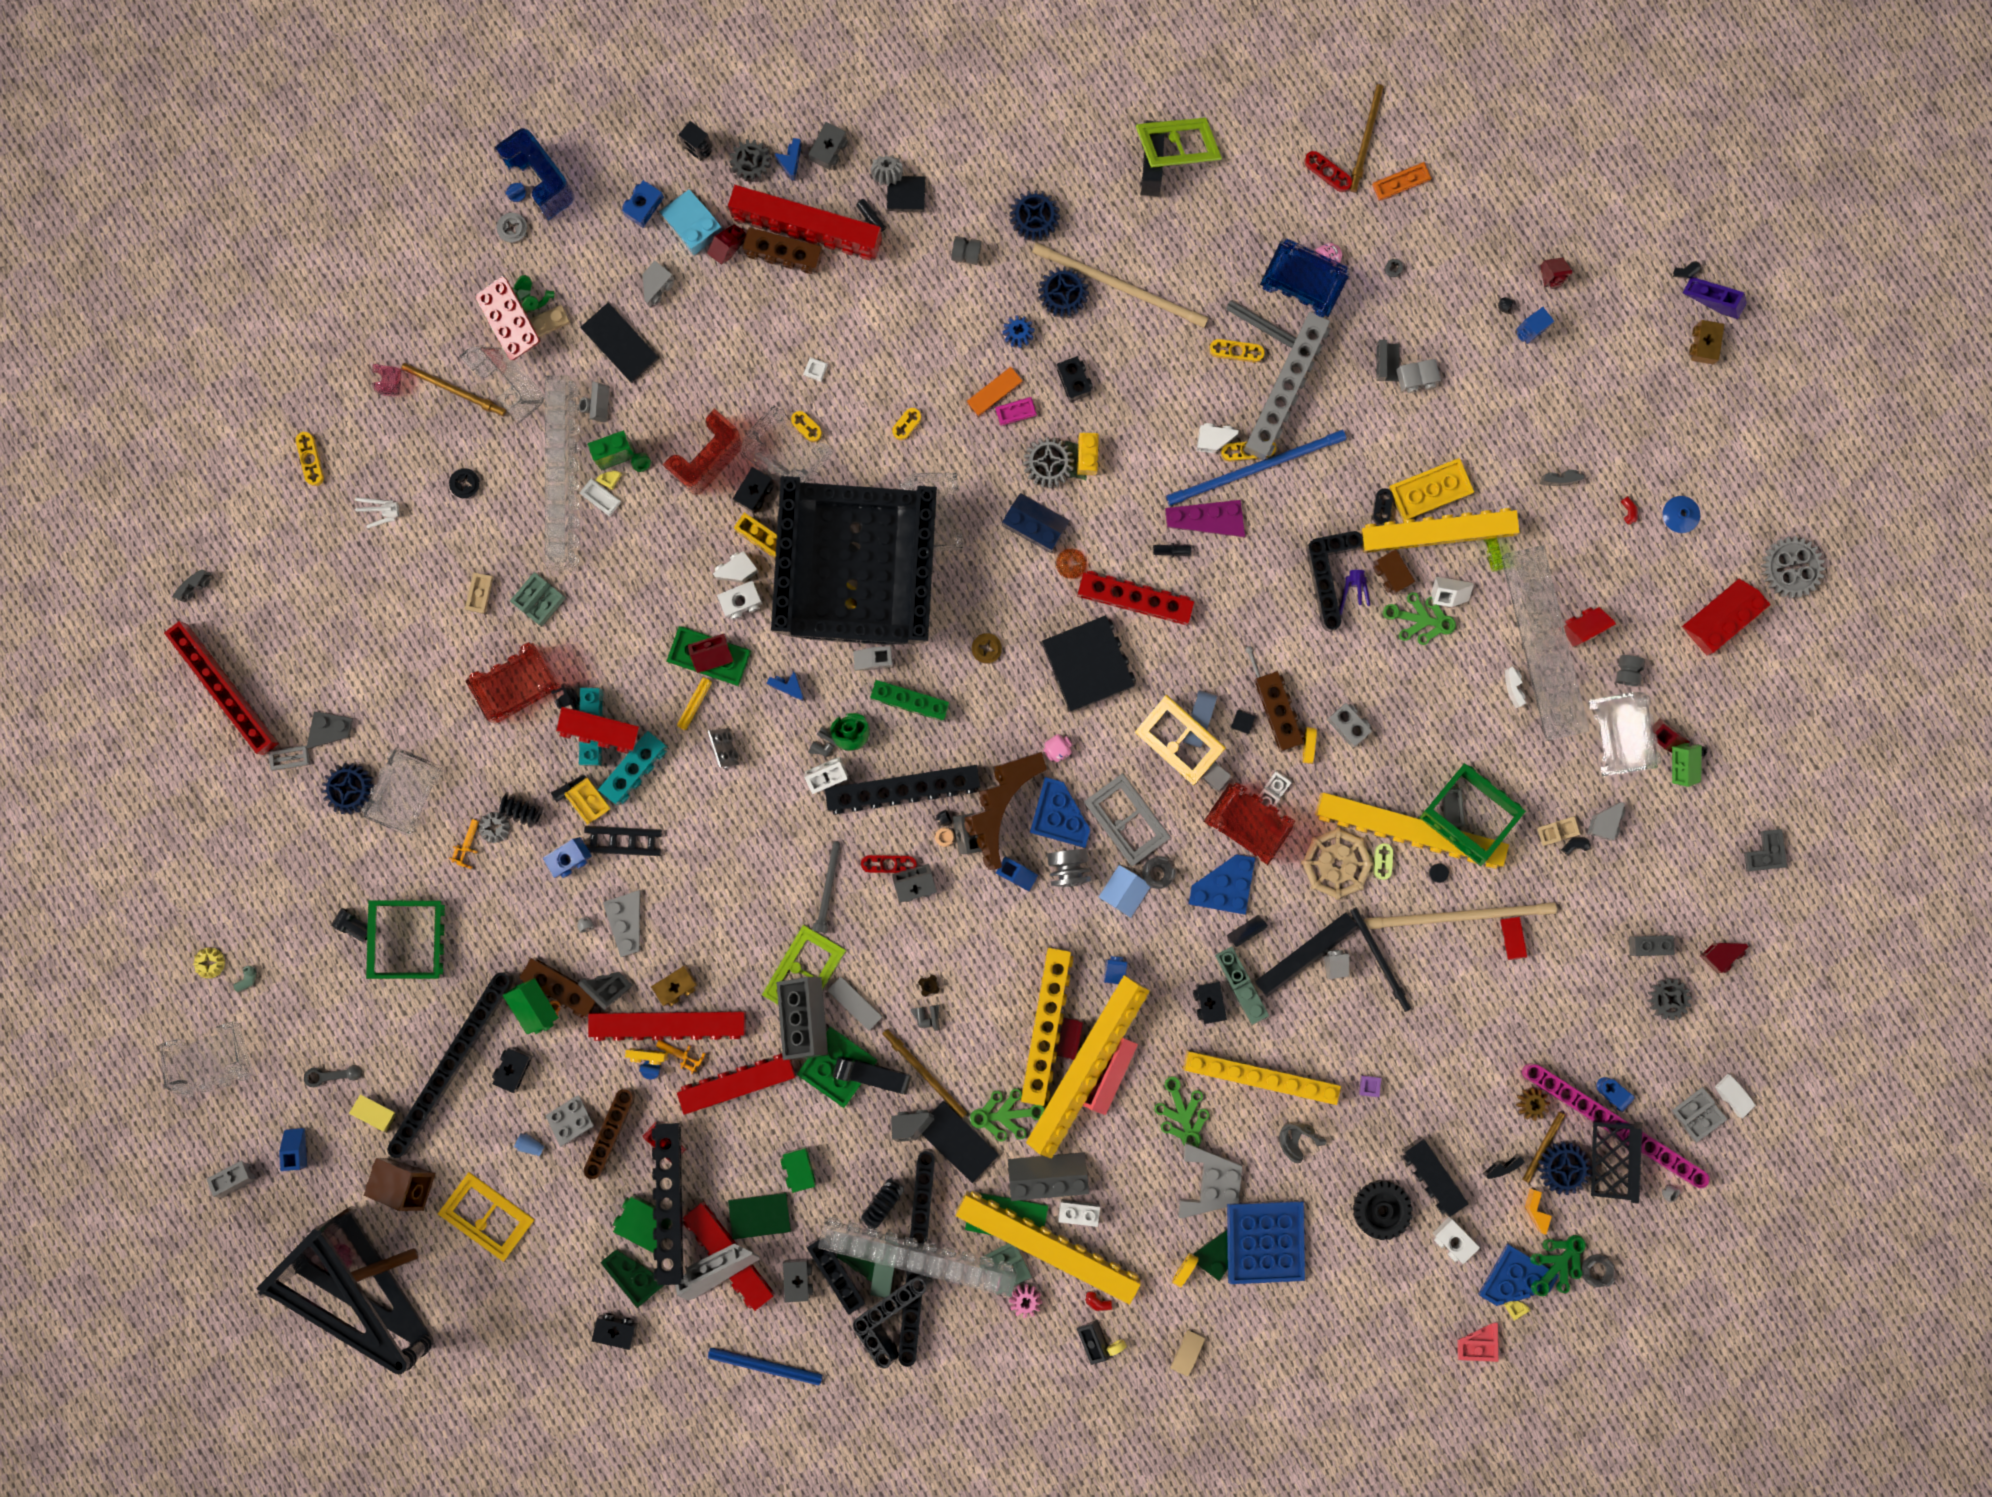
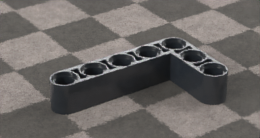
[1306,531,1363,632]
[853,1272,934,1369]

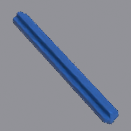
[708,1348,822,1386]

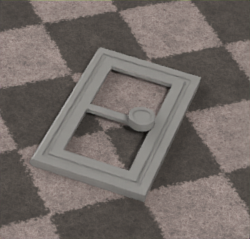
[1084,773,1171,867]

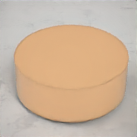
[935,827,955,847]

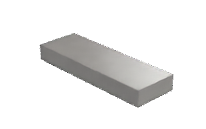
[827,977,882,1031]

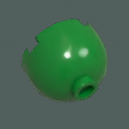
[830,713,870,751]

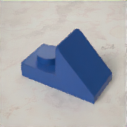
[775,138,802,181]
[766,671,804,701]

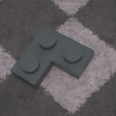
[1744,829,1787,872]

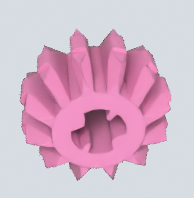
[1009,1284,1042,1318]

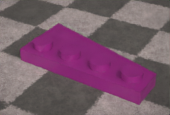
[1165,500,1245,538]

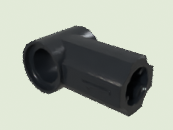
[331,908,368,943]

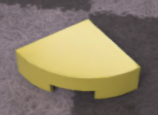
[596,471,622,490]
[1504,1301,1530,1321]

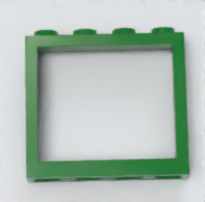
[1419,763,1526,866]
[366,900,445,979]

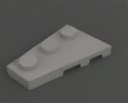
[603,890,640,957]

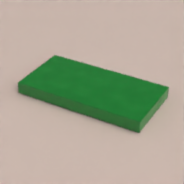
[666,626,751,687]
[965,1191,1048,1236]

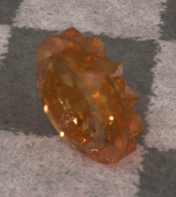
[1056,548,1086,579]

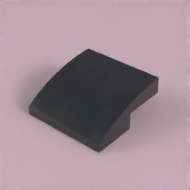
[887,176,926,212]

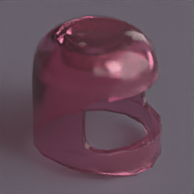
[372,364,402,396]

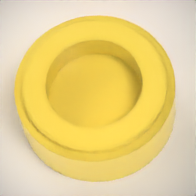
[1107,1339,1127,1356]

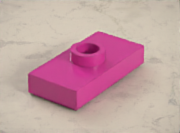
[995,397,1037,426]

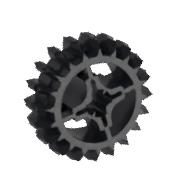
[861,1178,904,1229]

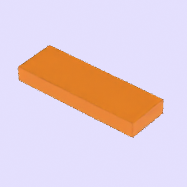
[1372,162,1432,201]
[966,367,1023,417]

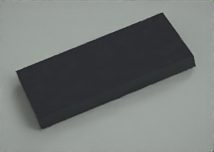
[580,303,659,383]
[922,1101,999,1183]

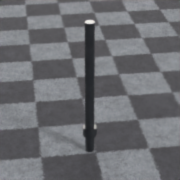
[1350,907,1411,1012]

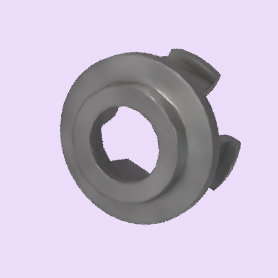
[1142,856,1176,889]
[1581,1254,1615,1287]

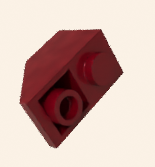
[707,224,747,265]
[1540,257,1572,289]
[1647,718,1690,753]
[1700,943,1749,973]

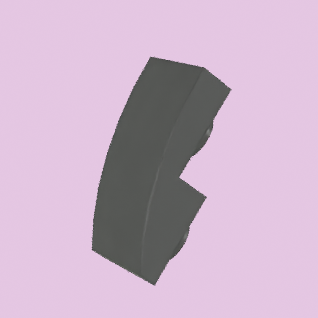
[1540,469,1584,486]
[172,569,211,602]

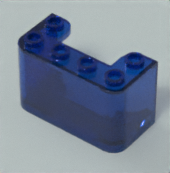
[494,128,575,221]
[1260,237,1351,318]

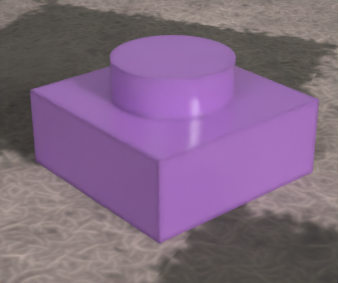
[1359,1075,1381,1097]

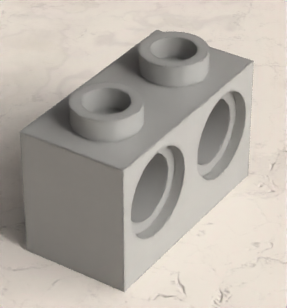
[1326,703,1372,748]

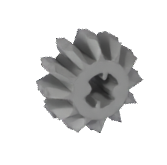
[871,154,903,186]

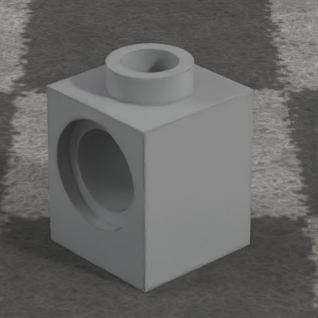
[1201,762,1231,792]

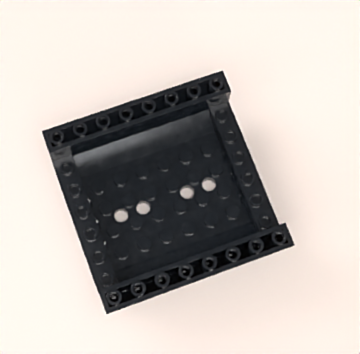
[771,476,937,645]

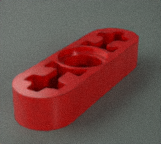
[1304,151,1352,192]
[861,855,917,873]

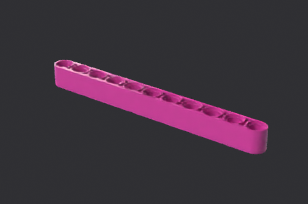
[1522,1063,1709,1188]

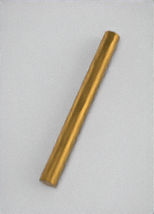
[1522,1112,1566,1183]

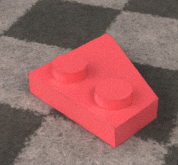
[1457,1323,1499,1362]

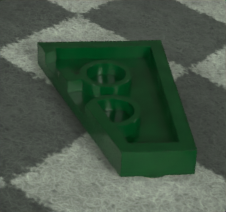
[1192,1229,1228,1281]
[600,1250,664,1308]

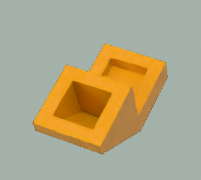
[1525,1188,1552,1235]

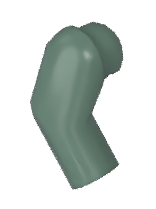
[233,965,257,992]

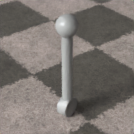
[1245,646,1261,678]

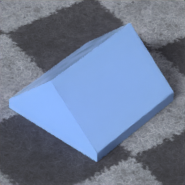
[1099,865,1150,918]

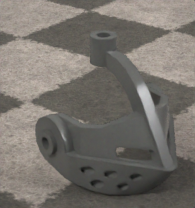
[1279,1123,1326,1163]

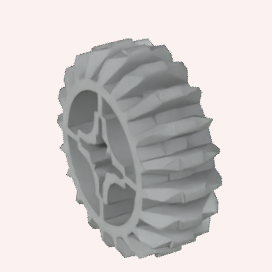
[1023,437,1074,488]

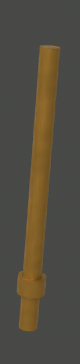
[1349,84,1384,192]
[401,363,507,417]
[882,1029,967,1118]

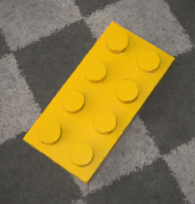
[1389,458,1474,521]

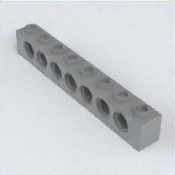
[1243,312,1331,460]

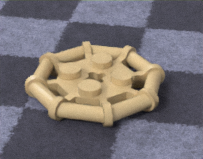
[1301,827,1374,900]

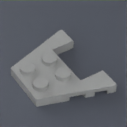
[1178,1142,1242,1218]

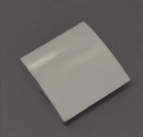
[1671,1087,1728,1143]

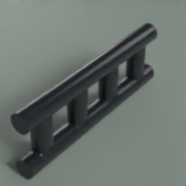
[584,826,662,856]

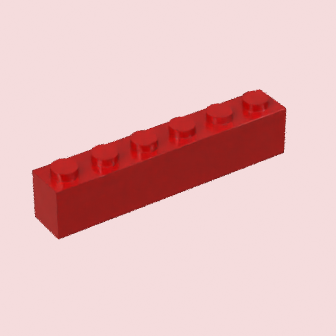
[677,1053,797,1115]
[683,1201,775,1311]

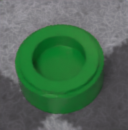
[631,452,651,472]

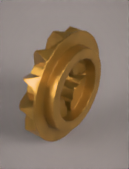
[971,633,1002,664]

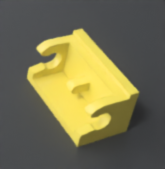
[349,1094,396,1133]

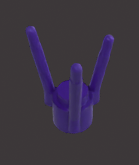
[1339,570,1370,615]

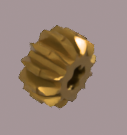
[1516,1087,1550,1121]

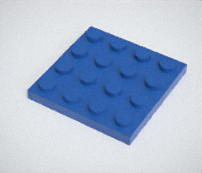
[1227,1201,1305,1284]

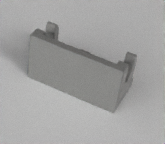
[206,1161,257,1198]

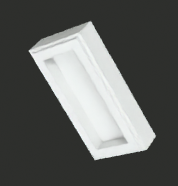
[580,479,621,517]

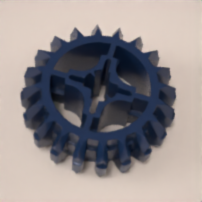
[1009,189,1060,242]
[1038,266,1089,318]
[321,763,375,815]
[1538,1142,1592,1195]

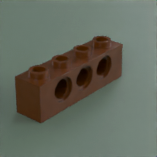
[743,227,823,274]
[1254,671,1305,752]
[519,957,597,1018]

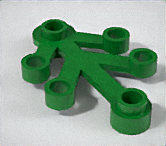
[1530,1235,1586,1297]

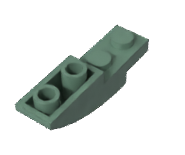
[1215,946,1269,1025]

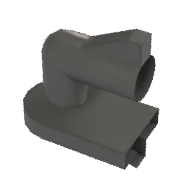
[808,727,837,757]
[911,1005,940,1031]

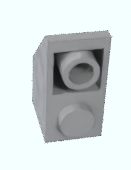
[642,260,674,308]
[853,646,893,671]
[1587,802,1625,841]
[1323,950,1349,979]

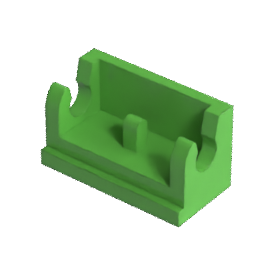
[1672,743,1702,787]

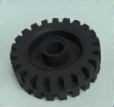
[1353,1180,1413,1240]

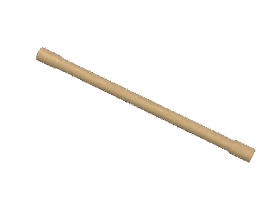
[1032,242,1208,328]
[1363,902,1557,929]

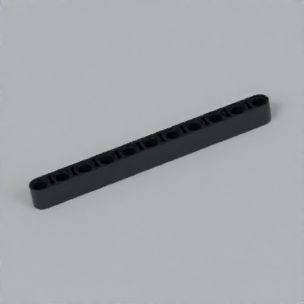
[387,972,513,1158]
[898,1149,935,1367]

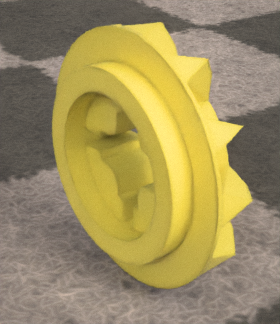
[193,947,225,979]

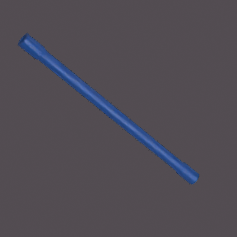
[1166,429,1346,506]

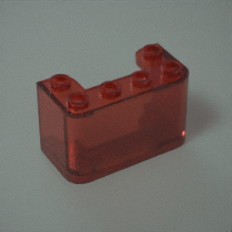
[662,408,744,495]
[465,642,561,724]
[1203,782,1297,866]

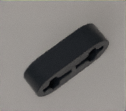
[1372,488,1393,525]

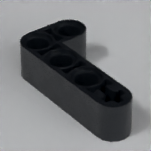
[1140,120,1165,197]
[832,1056,912,1095]

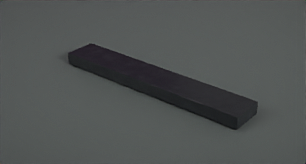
[1255,912,1359,997]

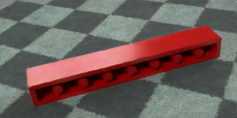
[164,621,279,755]
[588,1011,746,1041]

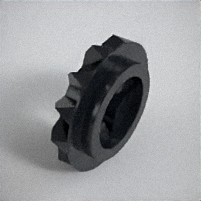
[449,468,480,499]

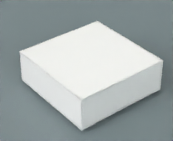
[803,357,828,382]

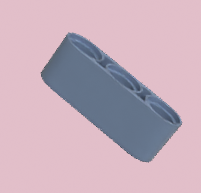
[1182,690,1217,748]

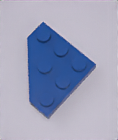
[1030,777,1090,848]
[1188,854,1255,915]
[1478,1244,1559,1306]

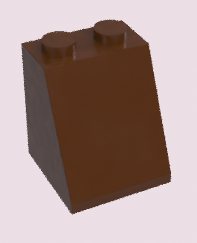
[363,1158,436,1211]

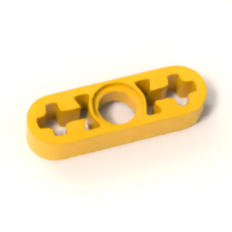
[1209,339,1264,363]
[296,432,324,486]
[1221,439,1276,462]

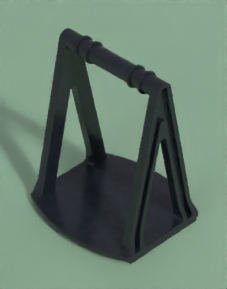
[256,1206,434,1375]

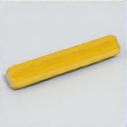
[677,677,712,730]

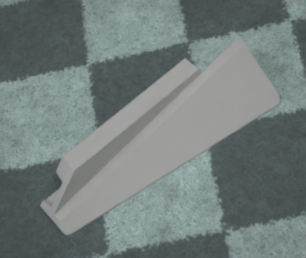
[675,1244,760,1301]

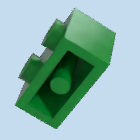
[780,1146,816,1193]

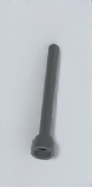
[812,841,840,933]

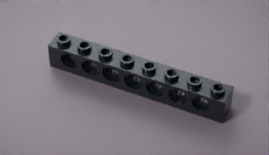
[824,765,980,815]
[652,1123,684,1285]

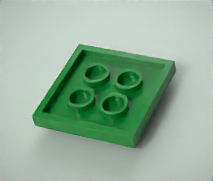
[797,1026,878,1108]

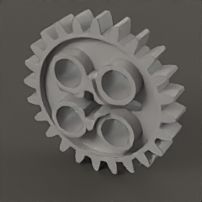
[1761,536,1825,599]

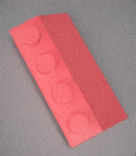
[1083,1037,1138,1115]

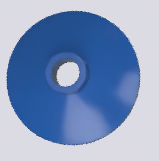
[1663,496,1700,533]

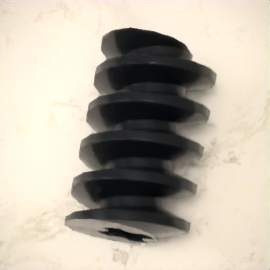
[499,792,544,828]

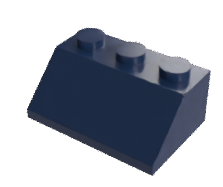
[1002,493,1070,553]

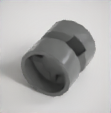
[951,236,982,265]
[1615,655,1645,687]

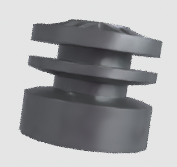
[1047,848,1091,888]

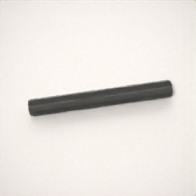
[1226,300,1308,356]

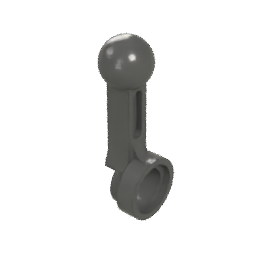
[304,1065,362,1088]

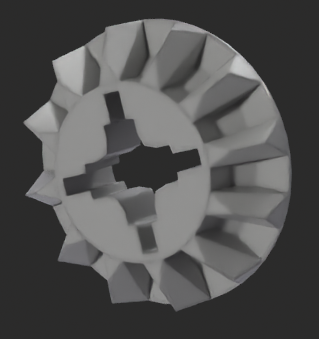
[497,213,528,244]
[479,812,510,843]

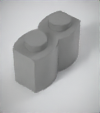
[1396,359,1441,393]

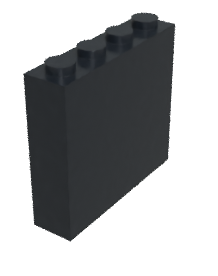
[1041,615,1136,713]

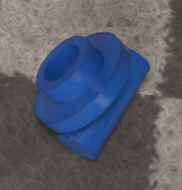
[505,182,526,202]
[639,1060,661,1080]

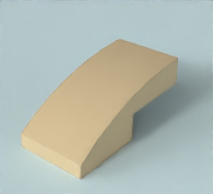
[1537,816,1580,846]
[1170,1330,1205,1377]

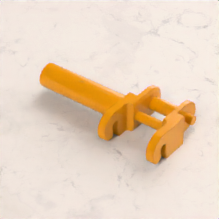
[449,819,479,869]
[656,1040,706,1075]

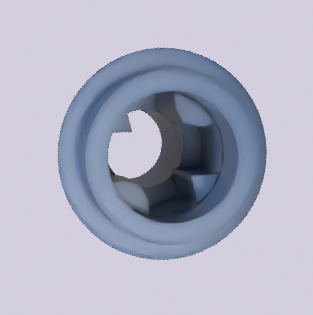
[514,1133,544,1156]

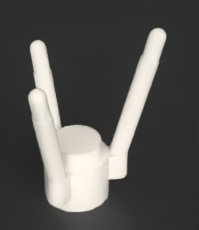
[355,497,399,528]

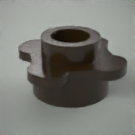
[918,975,940,997]

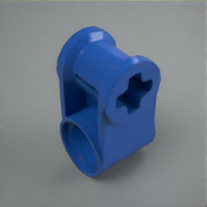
[1596,1077,1635,1113]

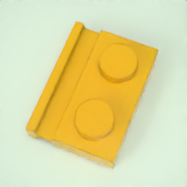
[565,777,611,825]
[625,1048,668,1065]

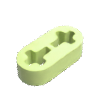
[1373,843,1393,880]

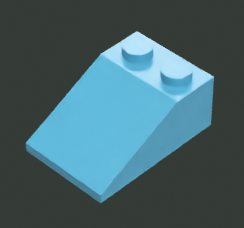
[659,189,723,255]

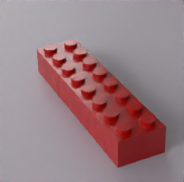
[728,184,882,260]

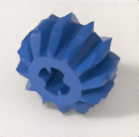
[1002,315,1035,348]

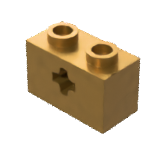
[1689,320,1725,365]
[651,965,698,1007]

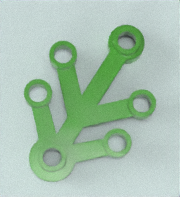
[1382,592,1456,645]
[1154,1076,1209,1147]
[970,1088,1045,1142]

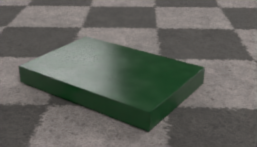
[728,1192,791,1240]

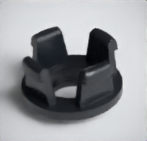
[551,683,580,711]

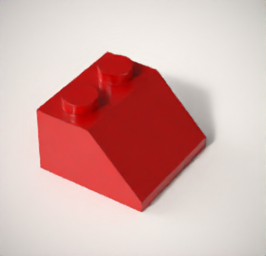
[1562,607,1616,647]

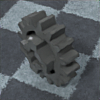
[730,139,771,182]
[1647,978,1692,1020]

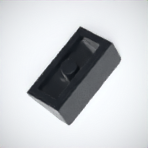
[1227,915,1268,947]
[1076,1319,1112,1365]

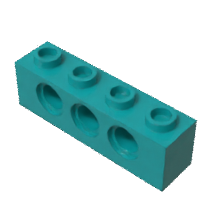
[579,688,603,766]
[598,730,668,805]

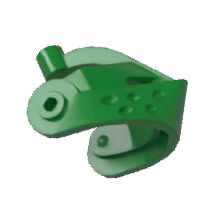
[513,275,555,313]

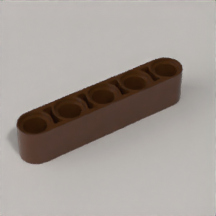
[584,1088,635,1180]

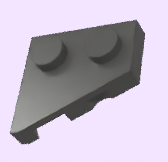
[306,711,353,748]
[578,972,633,1010]

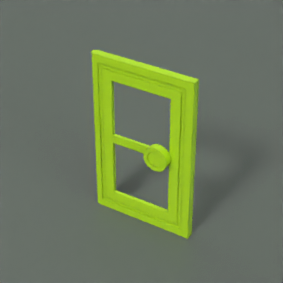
[1135,117,1222,167]
[762,925,846,1004]

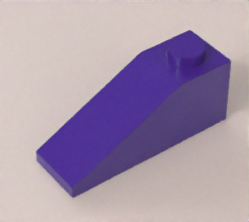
[1682,277,1747,319]

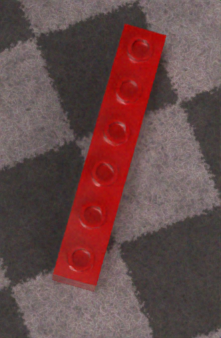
[1077,571,1194,626]

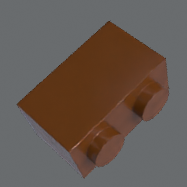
[1373,549,1416,595]

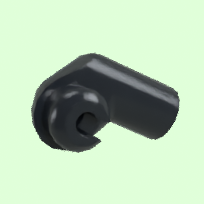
[1561,837,1591,856]

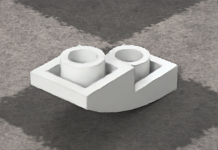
[1505,666,1526,708]
[1253,770,1292,814]
[1715,1074,1756,1119]

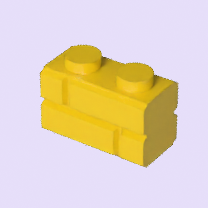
[1077,433,1099,476]

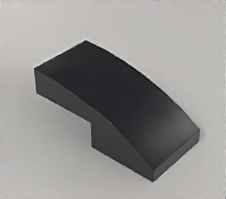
[1482,1154,1525,1179]

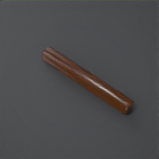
[350,1248,418,1282]

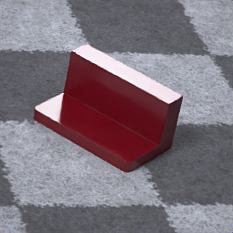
[688,633,733,673]
[1056,1017,1083,1060]

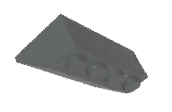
[777,977,828,1060]
[1008,1152,1089,1201]

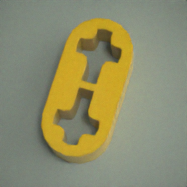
[892,408,921,441]
[791,411,822,443]
[1302,727,1317,764]
[1172,1253,1199,1288]

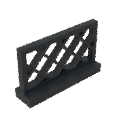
[1591,1120,1643,1204]

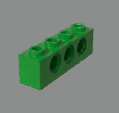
[870,680,949,722]

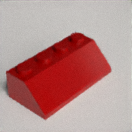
[1681,578,1771,656]
[556,707,639,754]

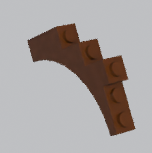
[964,752,1047,870]

